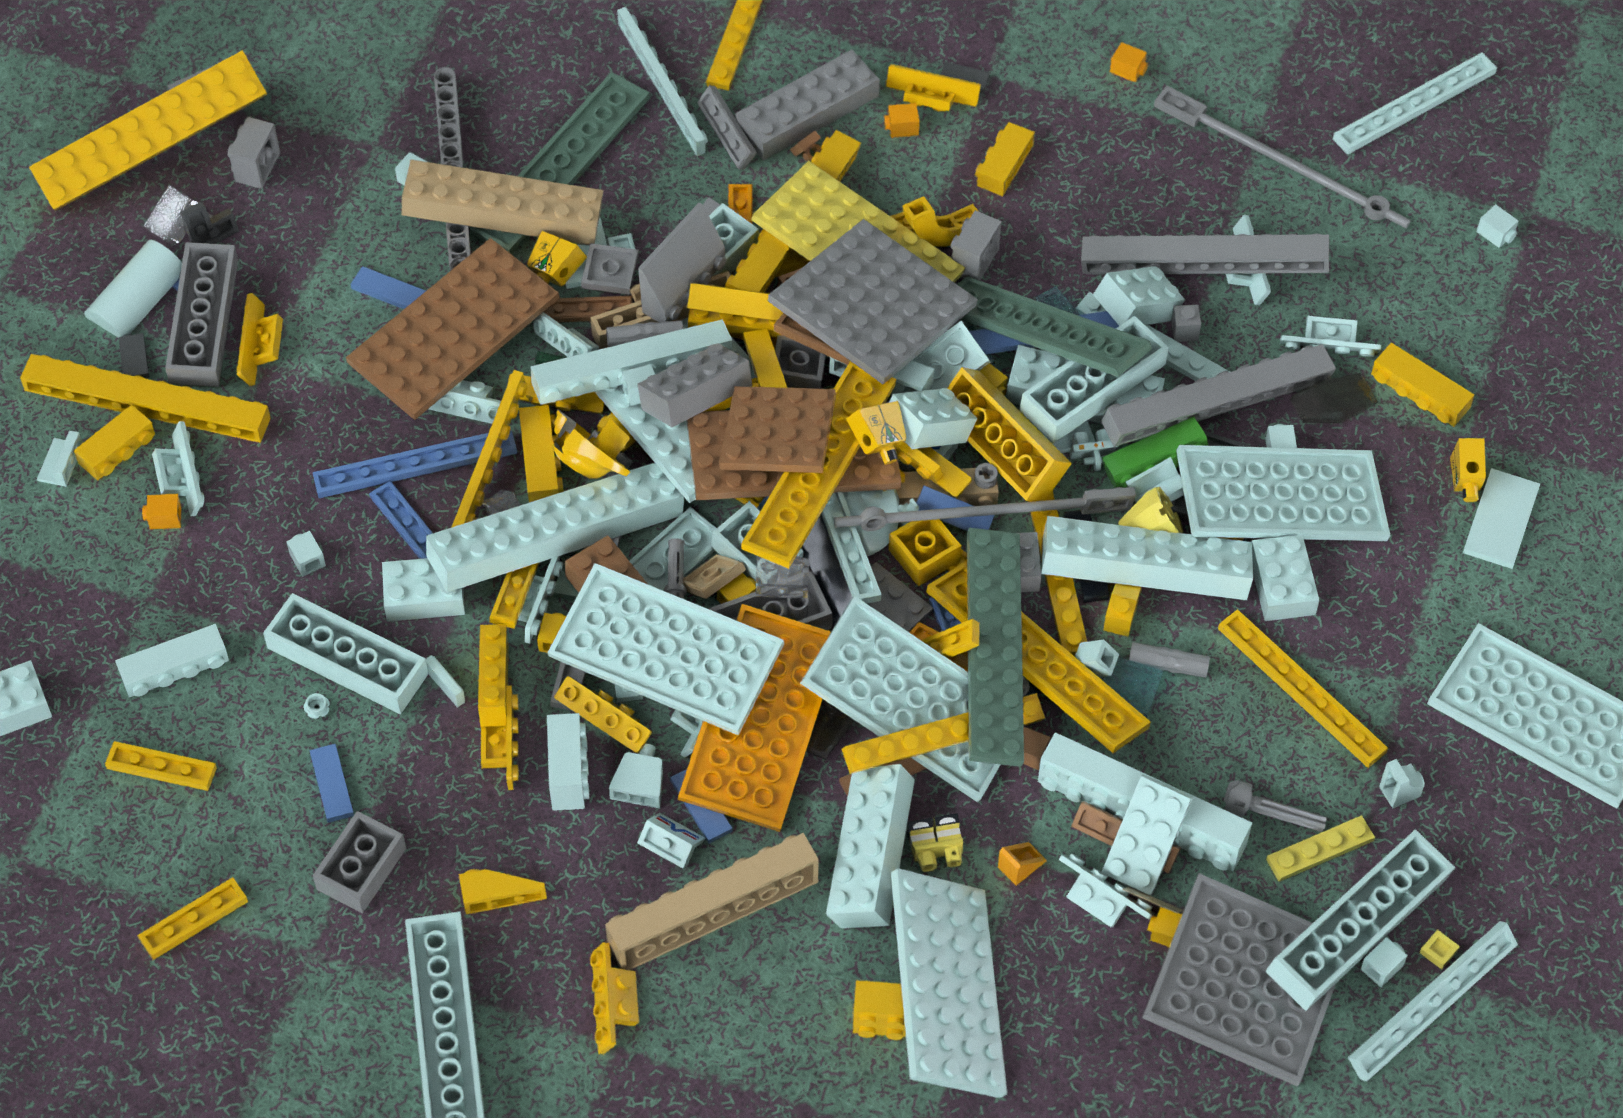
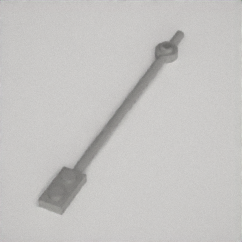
[1154,86,1411,229]
[834,487,1136,531]

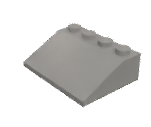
[638,203,726,322]

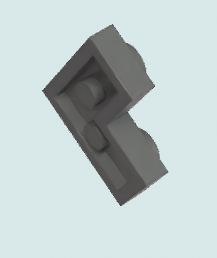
[179,201,239,244]

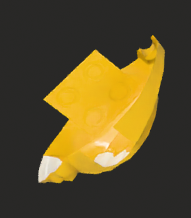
[552,409,630,479]

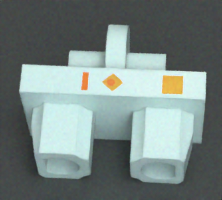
[1070,429,1119,471]

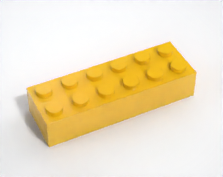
[947,367,1072,502]

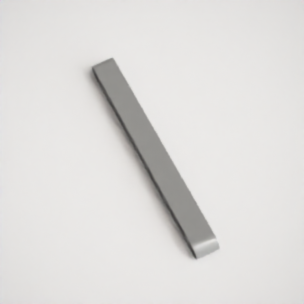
[434,67,471,271]

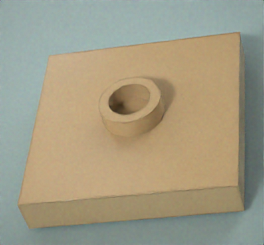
[683,554,746,599]

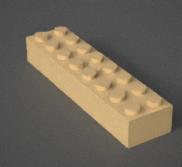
[402,160,603,245]
[605,833,819,970]

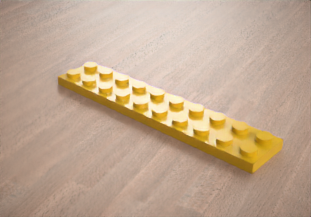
[741,361,896,569]
[926,563,1151,753]

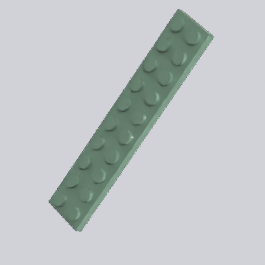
[470,72,650,254]
[957,276,1152,377]
[967,528,1024,767]

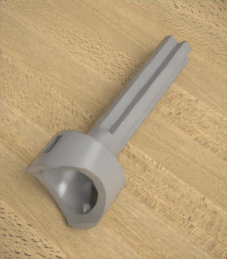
[1224,780,1327,832]

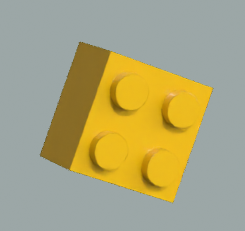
[889,509,961,586]
[853,980,906,1040]

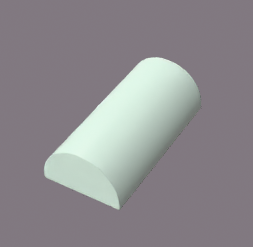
[85,240,182,337]

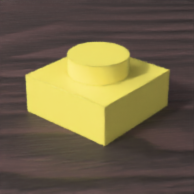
[1420,930,1460,970]

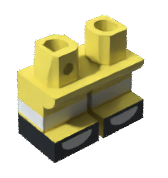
[907,813,963,872]

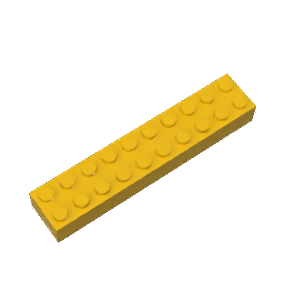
[29,50,267,210]

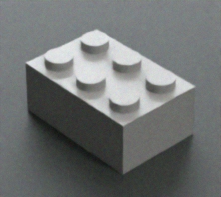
[313,811,406,913]

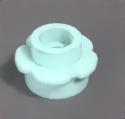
[304,693,330,719]

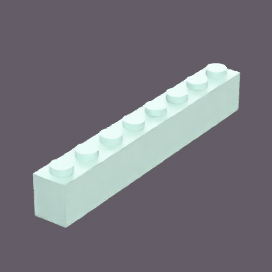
[531,319,732,405]

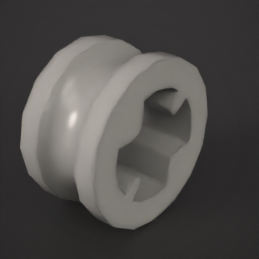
[974,463,998,489]

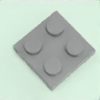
[581,243,639,295]

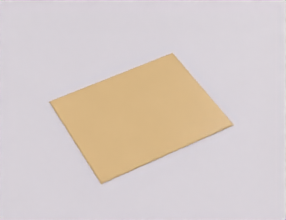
[1122,886,1183,914]

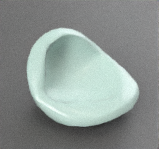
[842,489,899,556]

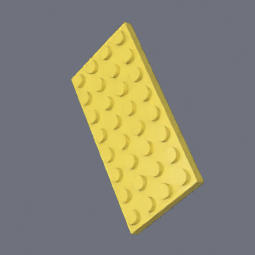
[751,161,965,283]

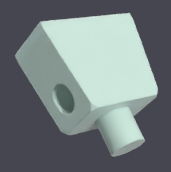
[609,743,663,808]

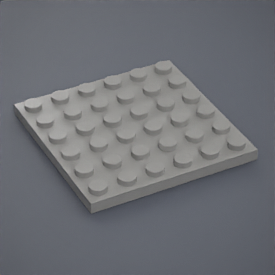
[768,219,978,384]
[1142,873,1336,1086]

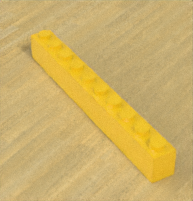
[725,130,861,293]
[20,354,271,443]

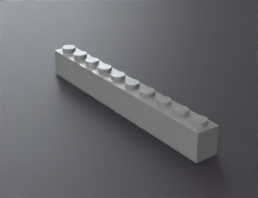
[1081,233,1329,275]
[1101,344,1336,447]

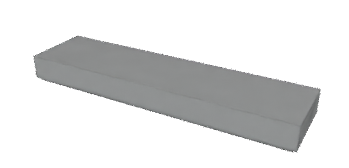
[697,85,757,170]

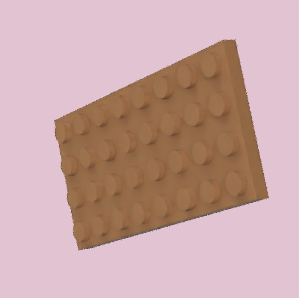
[346,238,559,420]
[686,402,902,500]

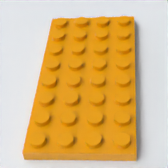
[678,604,831,832]

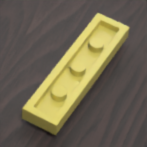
[1266,815,1375,882]

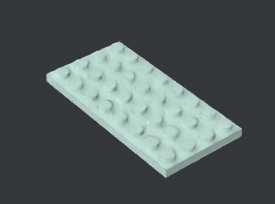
[1176,445,1390,541]
[548,563,785,736]
[800,596,1001,802]
[1427,623,1623,809]
[891,868,1007,1097]

